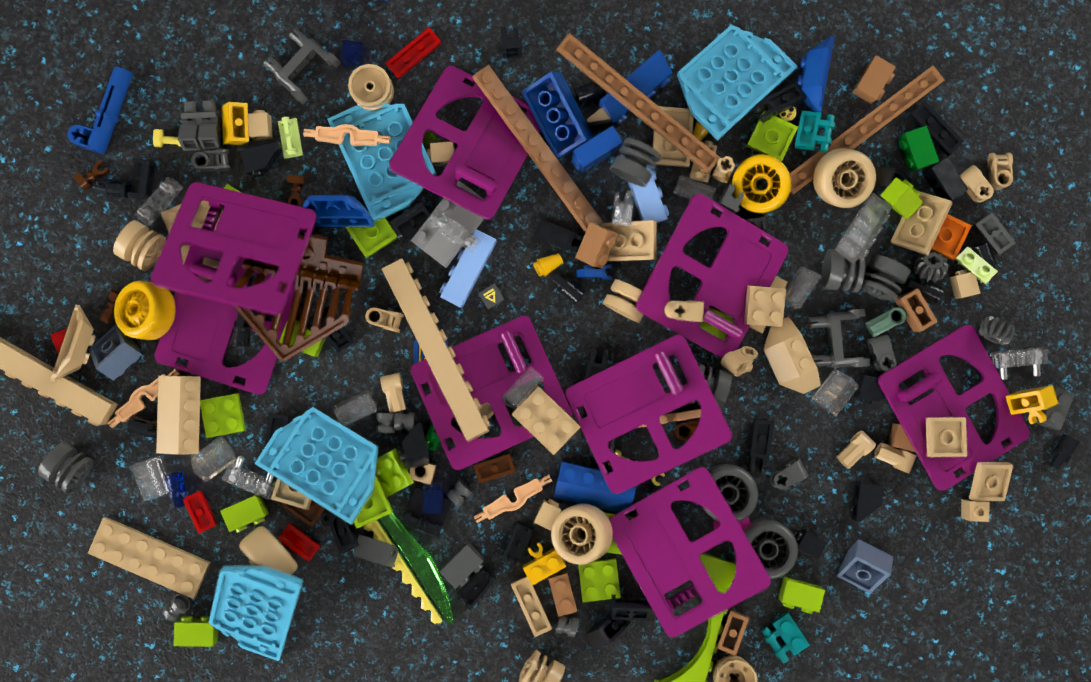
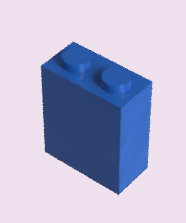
[571,126,623,173]

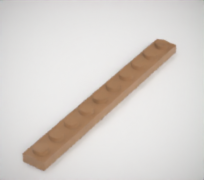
[556,33,721,173]
[472,65,603,233]
[790,65,944,195]

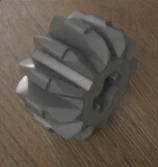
[913,250,949,283]
[979,316,1015,345]

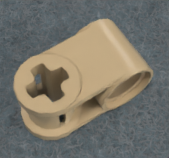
[987,153,1013,191]
[959,165,994,203]
[664,301,704,322]
[365,308,404,333]
[721,346,758,377]

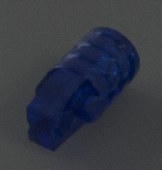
[165,472,187,508]

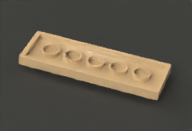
[88,517,211,599]

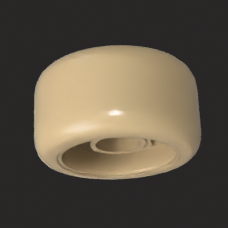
[813,148,876,208]
[551,504,613,565]
[239,526,298,575]

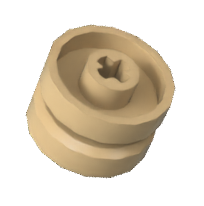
[348,64,394,111]
[602,279,643,323]

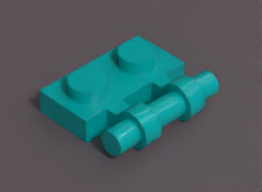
[795,111,835,153]
[761,612,810,663]

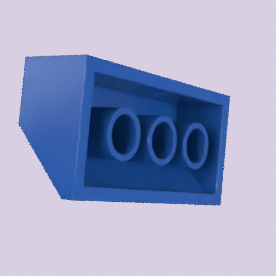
[598,50,672,126]
[521,71,594,159]
[553,460,637,515]

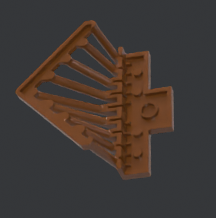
[233,232,364,362]

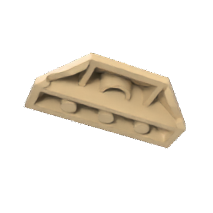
[50,304,95,381]
[763,317,821,394]

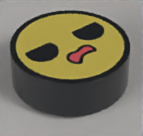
[777,106,797,123]

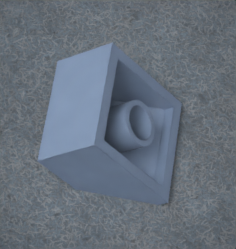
[89,324,142,381]
[837,539,893,594]

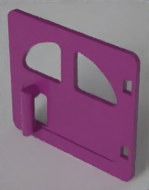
[389,66,541,219]
[151,182,317,315]
[636,194,788,358]
[155,245,296,395]
[411,316,572,470]
[878,325,1030,491]
[566,335,732,494]
[609,467,771,637]

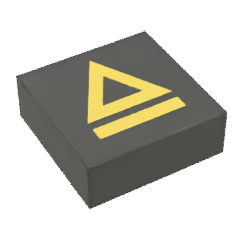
[478,283,504,310]

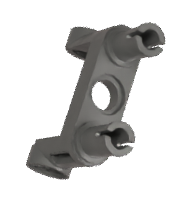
[263,28,341,105]
[808,309,870,368]

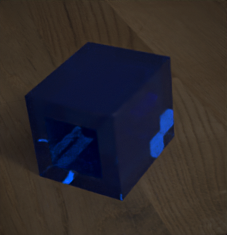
[341,40,365,67]
[423,485,445,514]

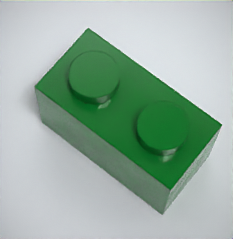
[899,126,939,173]

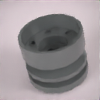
[610,138,661,187]
[821,249,865,293]
[861,254,910,302]
[690,364,732,410]
[38,442,93,494]

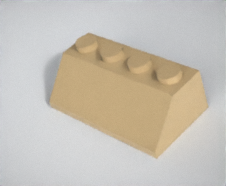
[156,376,201,454]

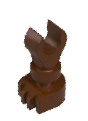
[73,161,110,190]
[287,175,305,207]
[100,290,120,323]

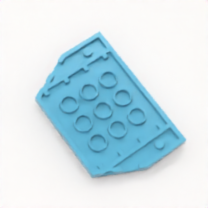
[677,25,798,141]
[327,103,436,222]
[254,407,378,524]
[209,566,303,661]

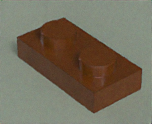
[473,453,516,484]

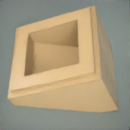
[587,108,611,126]

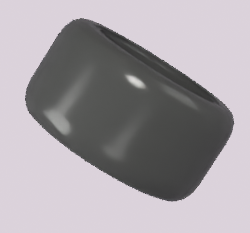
[701,464,758,522]
[743,518,798,579]

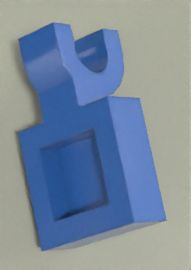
[577,265,612,280]

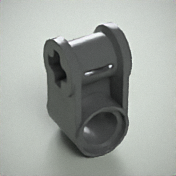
[191,149,231,172]
[867,334,897,372]
[769,458,809,489]

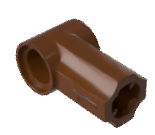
[673,419,700,440]

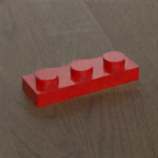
[385,27,442,80]

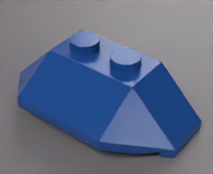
[796,35,835,112]
[301,195,375,227]

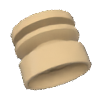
[113,220,166,272]
[518,650,565,682]
[712,655,758,682]

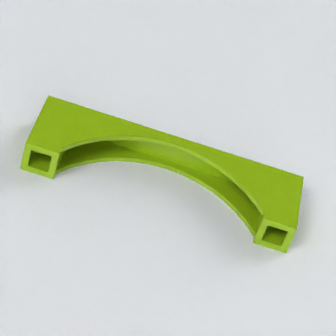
[654,553,736,682]

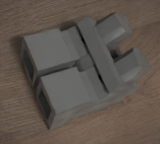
[178,100,222,151]

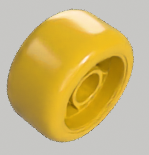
[732,154,791,213]
[114,281,176,340]

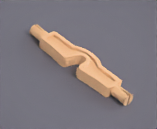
[303,124,391,146]
[107,368,181,428]
[638,409,701,428]
[474,474,552,523]

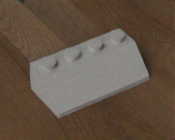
[411,181,484,268]

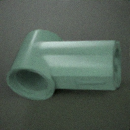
[865,307,906,337]

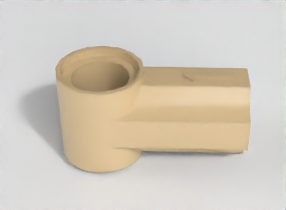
[712,156,735,183]
[380,373,406,413]
[836,430,876,469]
[874,442,917,474]

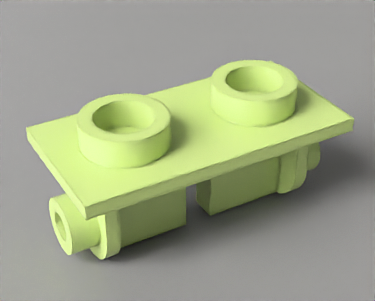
[278,117,303,159]
[956,247,998,284]

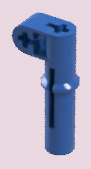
[67,66,133,155]

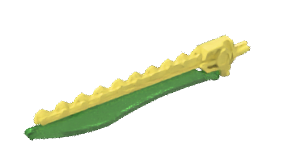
[364,512,453,624]

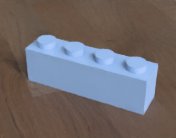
[620,154,669,224]
[439,229,497,309]

